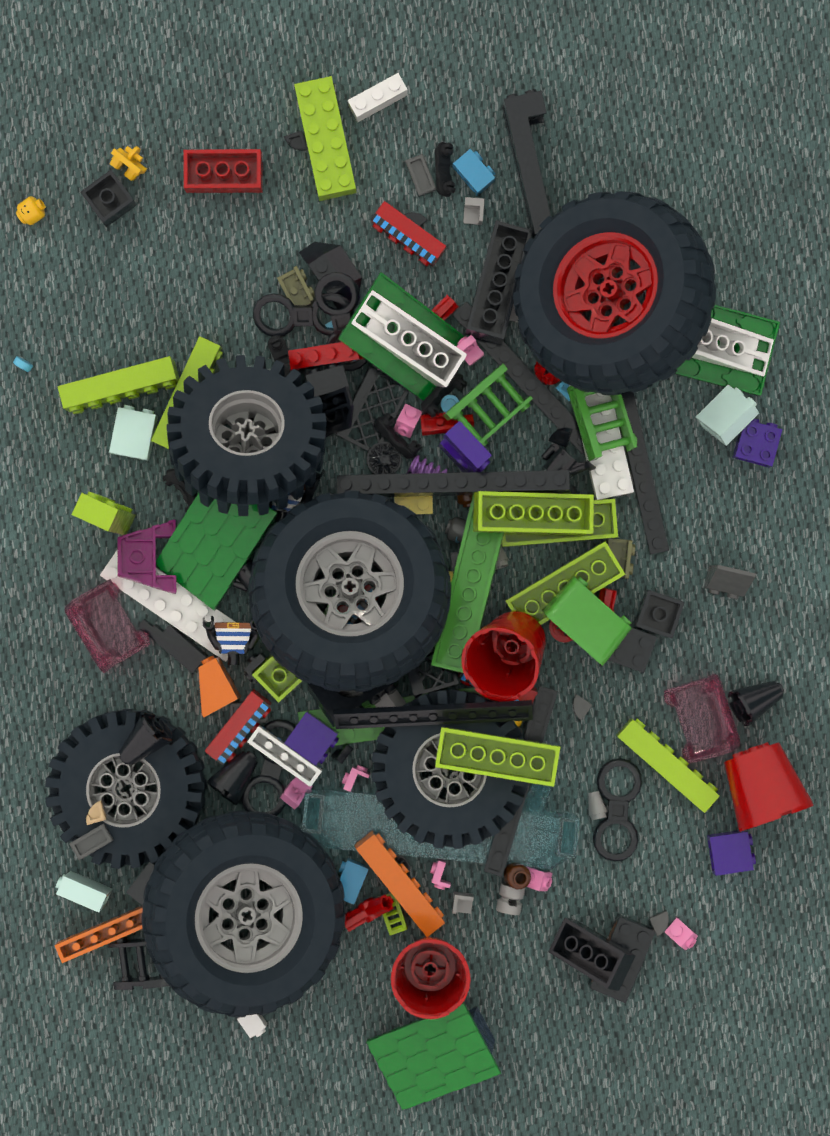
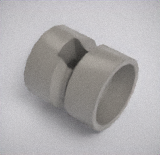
[496,883,525,915]

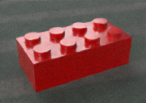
[183,149,263,193]

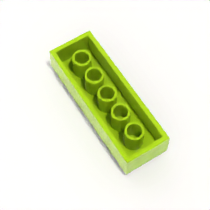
[294,76,357,201]
[57,356,180,414]
[71,491,136,535]
[473,491,594,535]
[501,499,618,547]
[506,541,626,625]
[435,727,560,787]

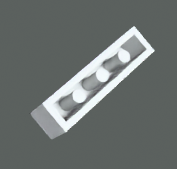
[247,725,323,787]

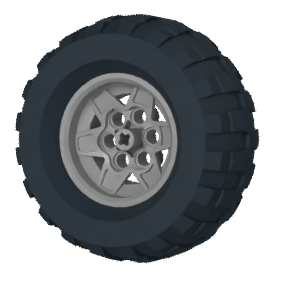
[248,490,451,692]
[141,811,346,1018]

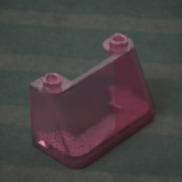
[65,579,150,673]
[664,673,740,764]

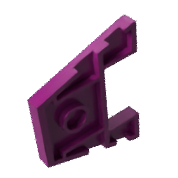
[117,520,176,594]

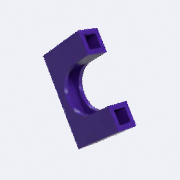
[438,421,492,472]

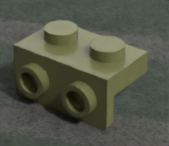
[277,266,314,305]
[607,538,635,579]

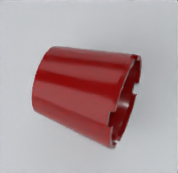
[461,611,546,702]
[724,742,814,832]
[391,937,470,1019]

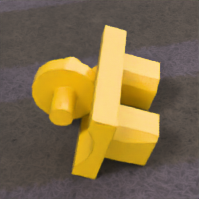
[110,146,147,181]

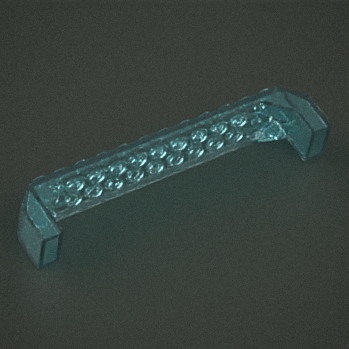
[301,789,580,870]

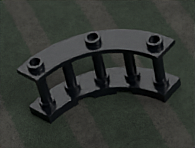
[108,937,169,990]

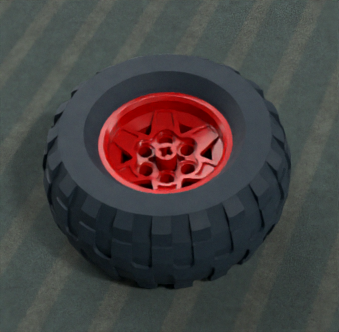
[513,191,716,395]

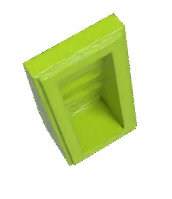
[382,892,408,936]

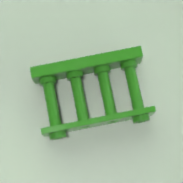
[443,364,533,446]
[567,386,637,462]

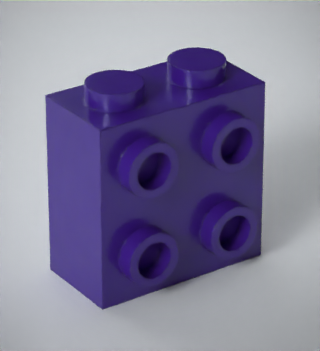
[732,418,782,468]
[284,711,339,766]
[707,830,756,876]

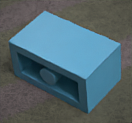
[452,149,495,196]
[338,858,369,905]

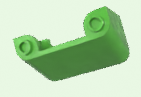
[542,576,632,666]

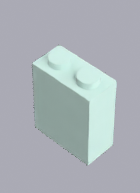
[696,385,759,446]
[109,405,158,461]
[56,871,112,912]

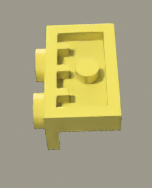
[394,496,433,515]

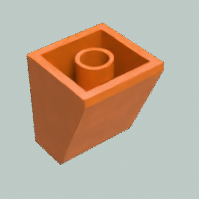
[198,656,241,717]

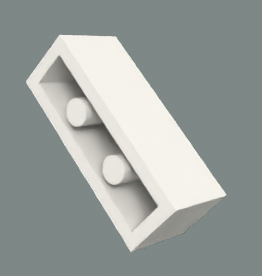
[348,73,407,123]

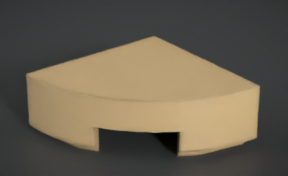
[86,800,107,825]

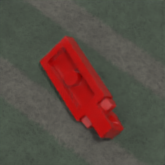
[420,412,474,436]

